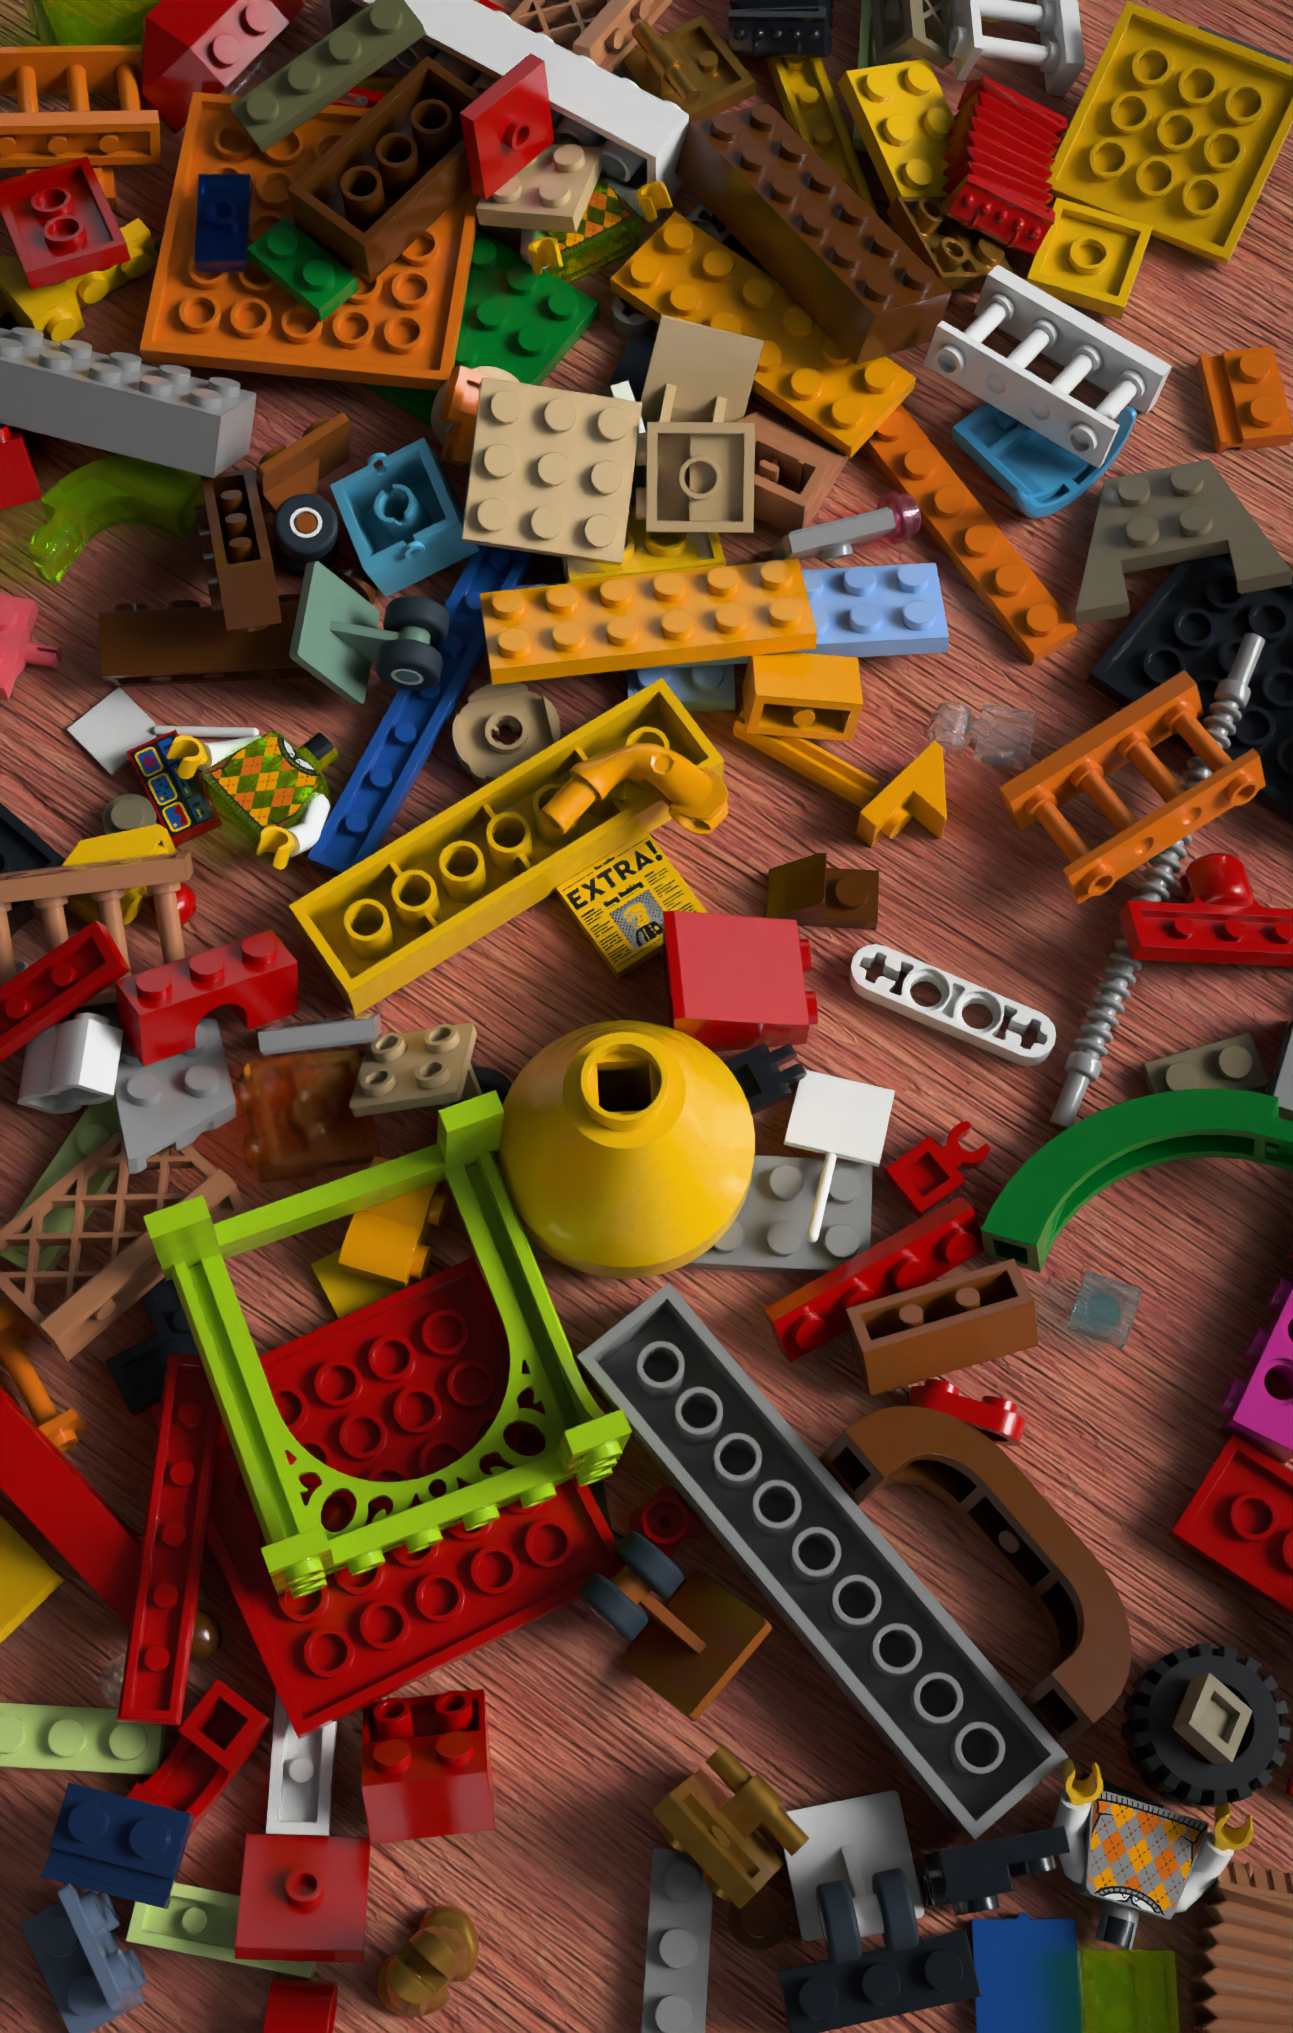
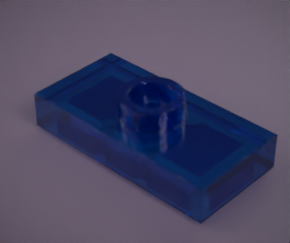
[194,174,253,272]

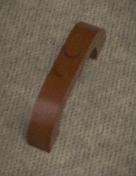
[818,1406,1132,1749]

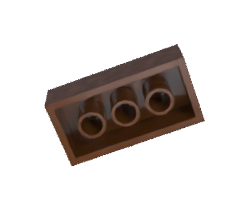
[287,56,481,283]

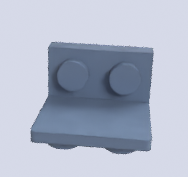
[20,1883,147,2033]

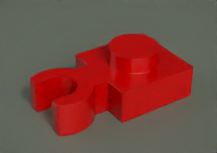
[884,1121,991,1219]

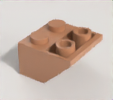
[735,411,848,533]

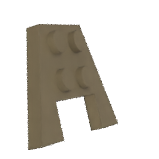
[1075,459,1292,625]

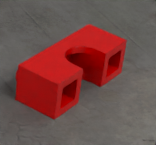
[115,929,298,1066]
[126,1679,274,1836]

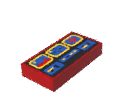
[126,729,222,847]

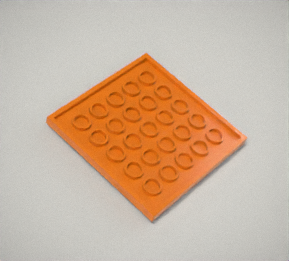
[139,92,481,391]

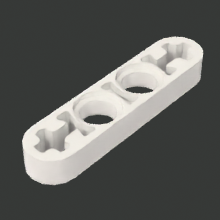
[849,944,1056,1067]

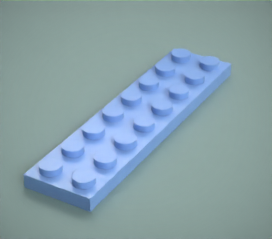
[515,563,949,671]

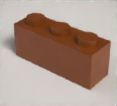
[846,1258,1038,1396]

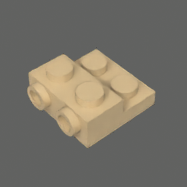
[636,422,755,533]

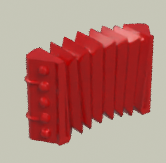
[942,76,1068,257]

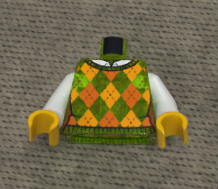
[520,176,673,285]
[166,731,339,870]

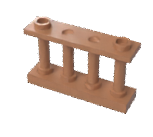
[0,851,193,1007]

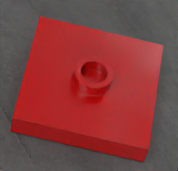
[460,53,554,200]
[235,1833,371,1963]

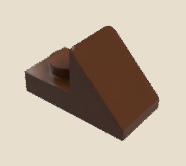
[767,853,879,930]

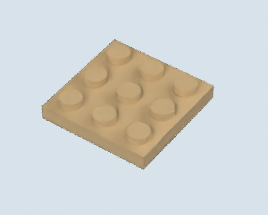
[460,377,642,566]

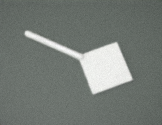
[67,687,259,776]

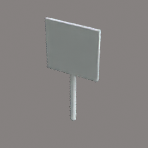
[784,1070,895,1242]

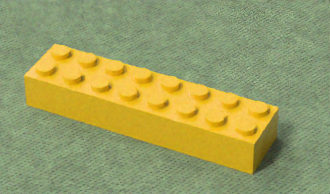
[289,678,724,1015]

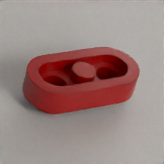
[906,1379,1025,1446]

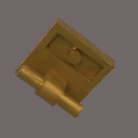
[620,14,755,123]
[887,197,1015,290]
[651,1745,810,1909]

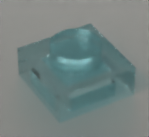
[1067,1270,1143,1348]

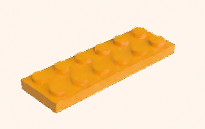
[610,211,916,459]
[480,558,817,685]

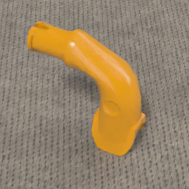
[540,743,728,836]

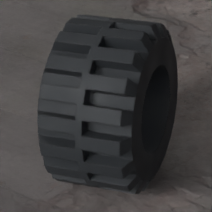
[1122,1643,1291,1808]

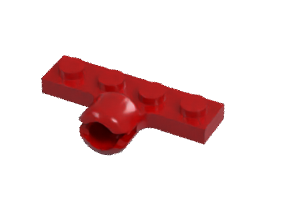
[1118,853,1293,967]

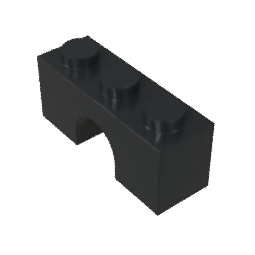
[776,1930,981,2033]

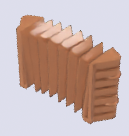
[1190,1862,1293,2033]

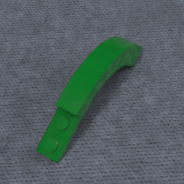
[981,1088,1293,1273]

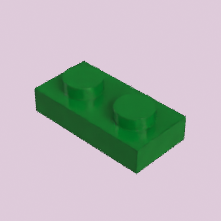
[247,217,358,322]

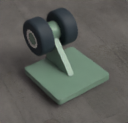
[289,561,450,705]

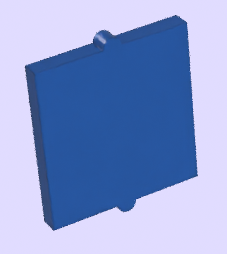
[971,1912,1082,2033]

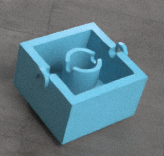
[330,437,480,597]

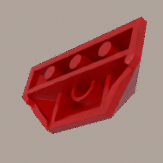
[140,0,305,134]

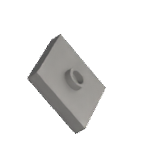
[772,507,896,562]

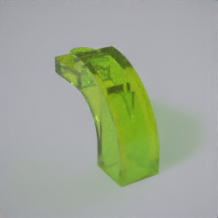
[28,455,205,586]

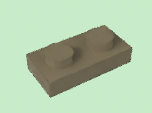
[1140,1032,1270,1095]

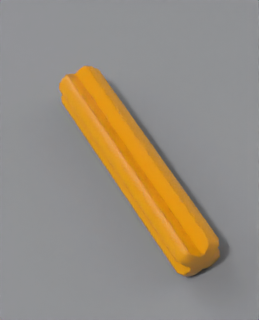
[733,709,880,808]

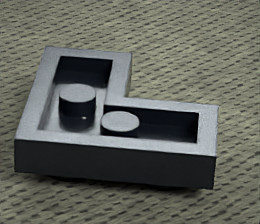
[105,1277,199,1416]

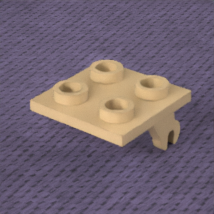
[640,315,764,423]

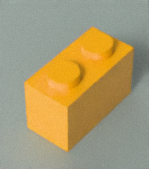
[742,652,863,742]

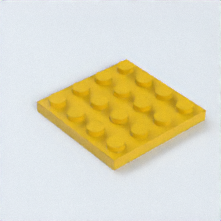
[1046,1,1293,266]

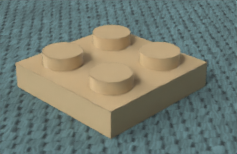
[476,144,605,233]

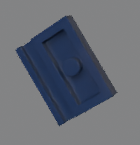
[40,1783,195,1909]

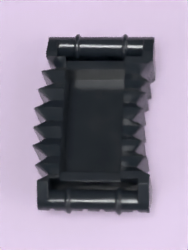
[728,0,834,60]

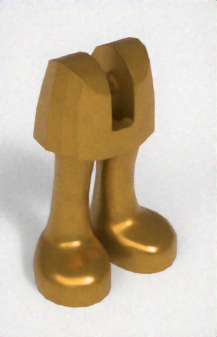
[376,1906,479,2017]

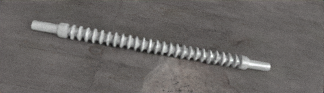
[1049,633,1265,1131]

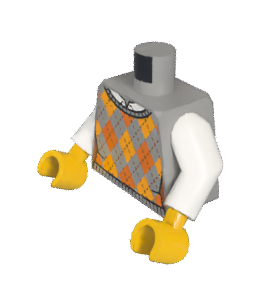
[1053,1759,1253,1950]

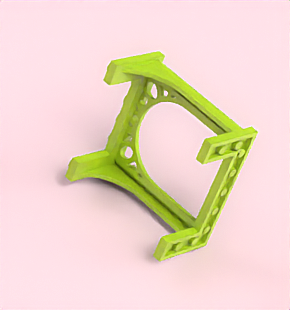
[143,1090,632,1599]

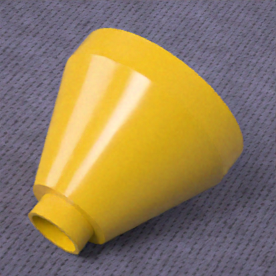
[497,1020,755,1279]

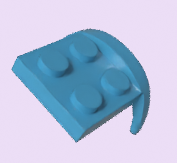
[951,371,1137,519]

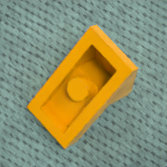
[856,741,947,848]

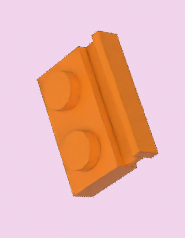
[1196,345,1293,453]

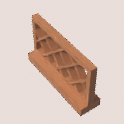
[509,0,673,73]
[0,1129,245,1362]

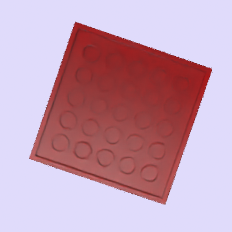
[149,1257,623,1739]

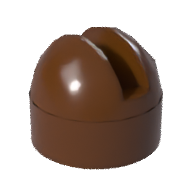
[190,1607,222,1661]

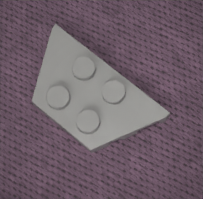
[97,1002,236,1175]

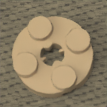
[452,682,561,787]

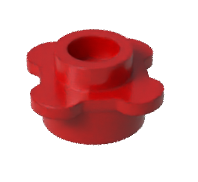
[629,1487,701,1558]

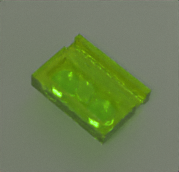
[1079,1950,1179,2033]

